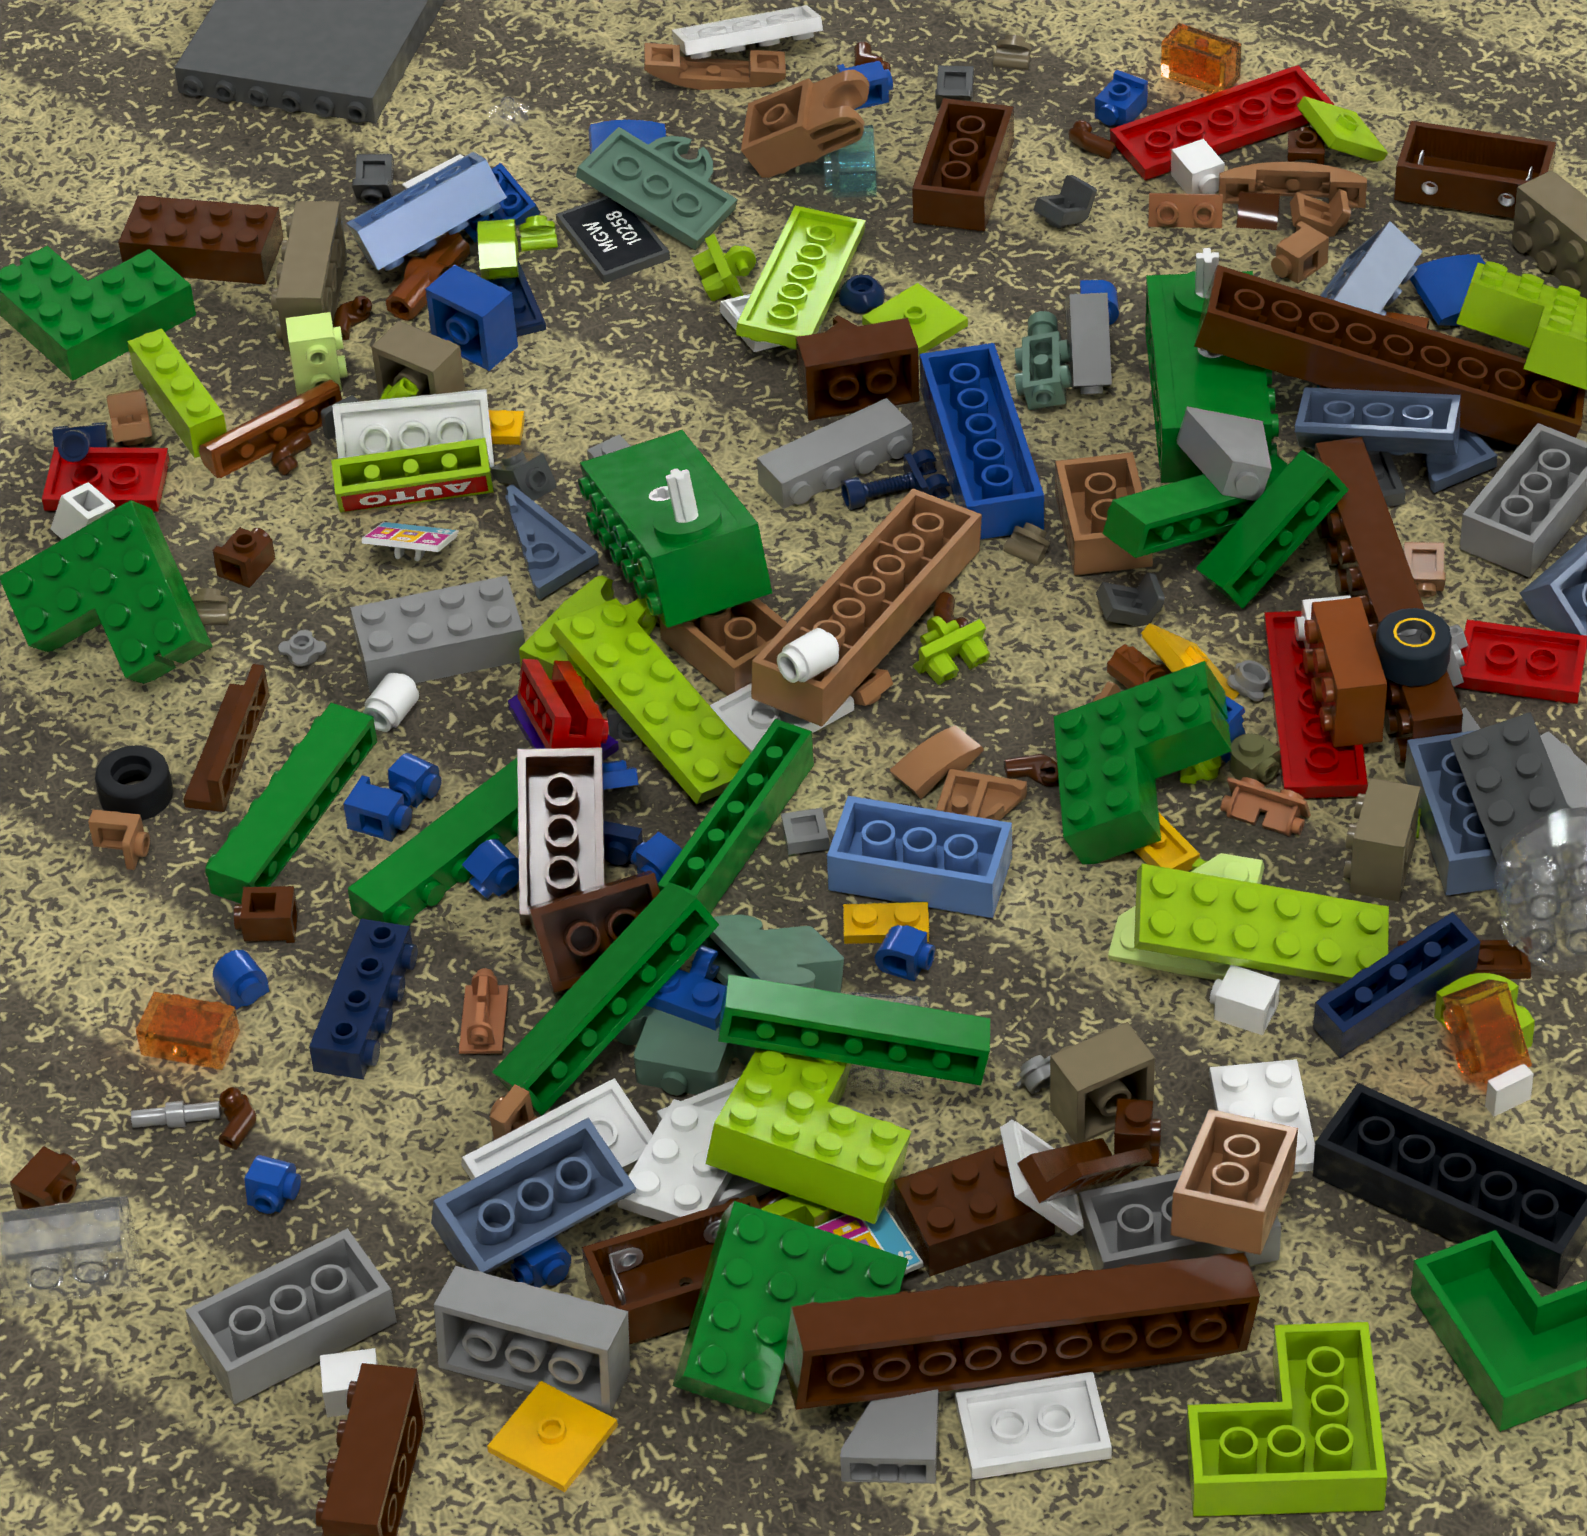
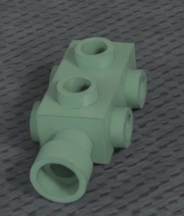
[1015,311,1072,410]

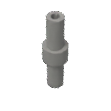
[131,1101,221,1129]

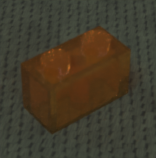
[1161,23,1242,94]
[1442,979,1532,1084]
[136,992,240,1070]

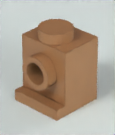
[1271,221,1329,284]

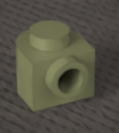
[1230,733,1281,783]

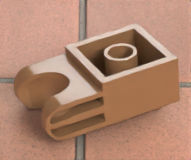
[741,70,870,178]

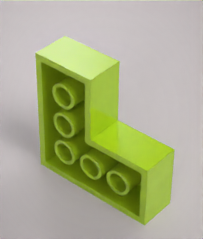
[1456,261,1587,390]
[705,1048,912,1224]
[1186,1322,1387,1517]

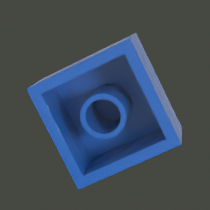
[425,265,518,371]

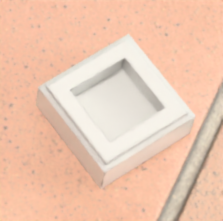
[1485,1064,1534,1117]

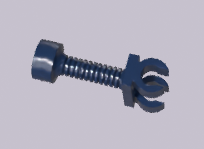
[52,422,109,462]
[841,449,950,511]

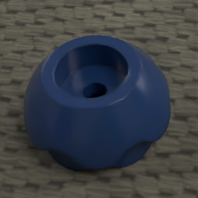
[839,275,885,314]

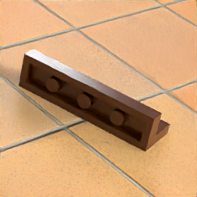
[183,664,270,812]
[1017,1138,1153,1203]

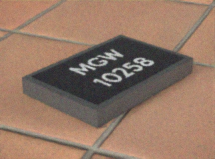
[556,196,670,284]

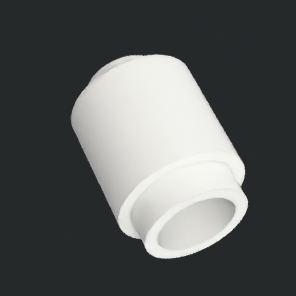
[777,628,839,683]
[363,673,419,732]

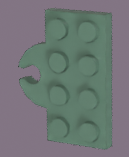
[576,127,738,250]

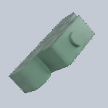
[697,915,844,993]
[615,1005,757,1095]

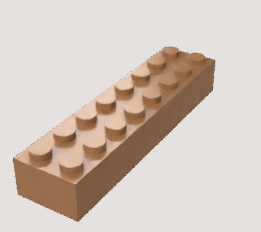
[751,489,982,727]

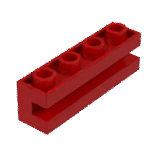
[517,659,609,748]

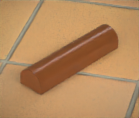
[199,380,342,478]

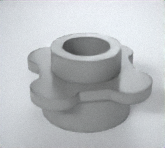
[278,630,327,666]
[1227,660,1271,701]
[1016,1055,1050,1095]

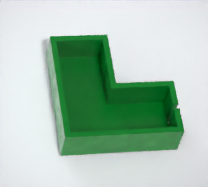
[0,246,196,381]
[0,500,213,684]
[1053,661,1232,865]
[673,1201,908,1414]
[1411,1230,1587,1432]

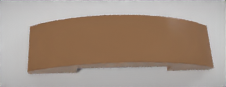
[644,43,786,90]
[1219,162,1367,208]

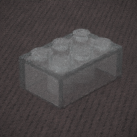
[0,1196,142,1309]

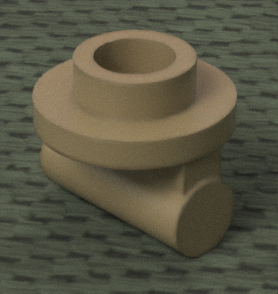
[993,35,1032,70]
[1004,522,1051,566]
[191,588,230,625]

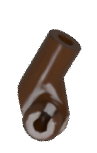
[933,592,968,628]
[218,1087,257,1150]

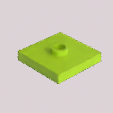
[1297,96,1388,162]
[862,283,968,357]

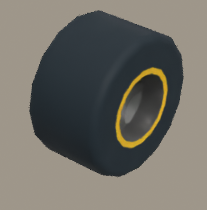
[1375,608,1452,687]

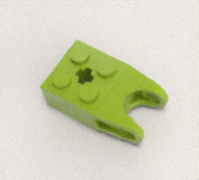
[519,575,658,702]

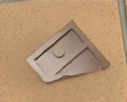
[936,769,1027,821]

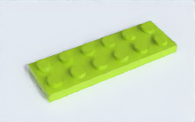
[736,205,866,350]
[550,598,750,804]
[1134,863,1389,984]

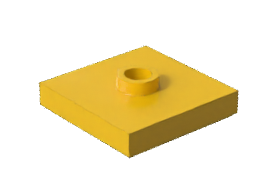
[1141,623,1239,700]
[487,1381,618,1492]

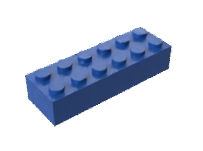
[919,343,1044,540]

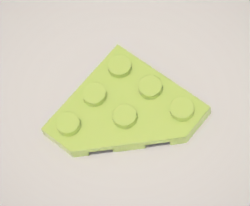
[1108,853,1264,981]

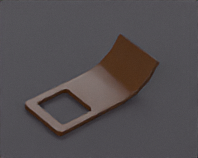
[1236,191,1280,230]

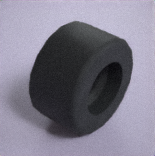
[95,745,173,821]

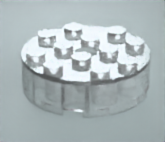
[1494,807,1587,972]

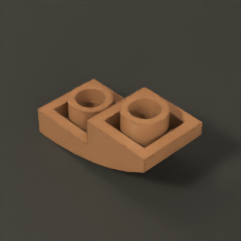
[889,725,984,800]

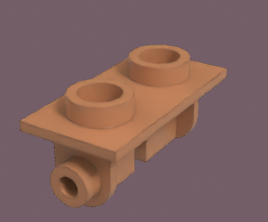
[1148,193,1223,228]
[1220,777,1311,837]
[459,968,509,1054]

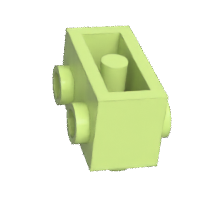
[286,312,348,396]

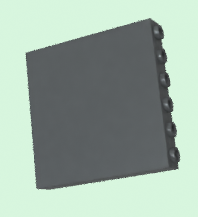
[174,0,445,124]

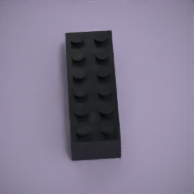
[1313,1083,1587,1288]

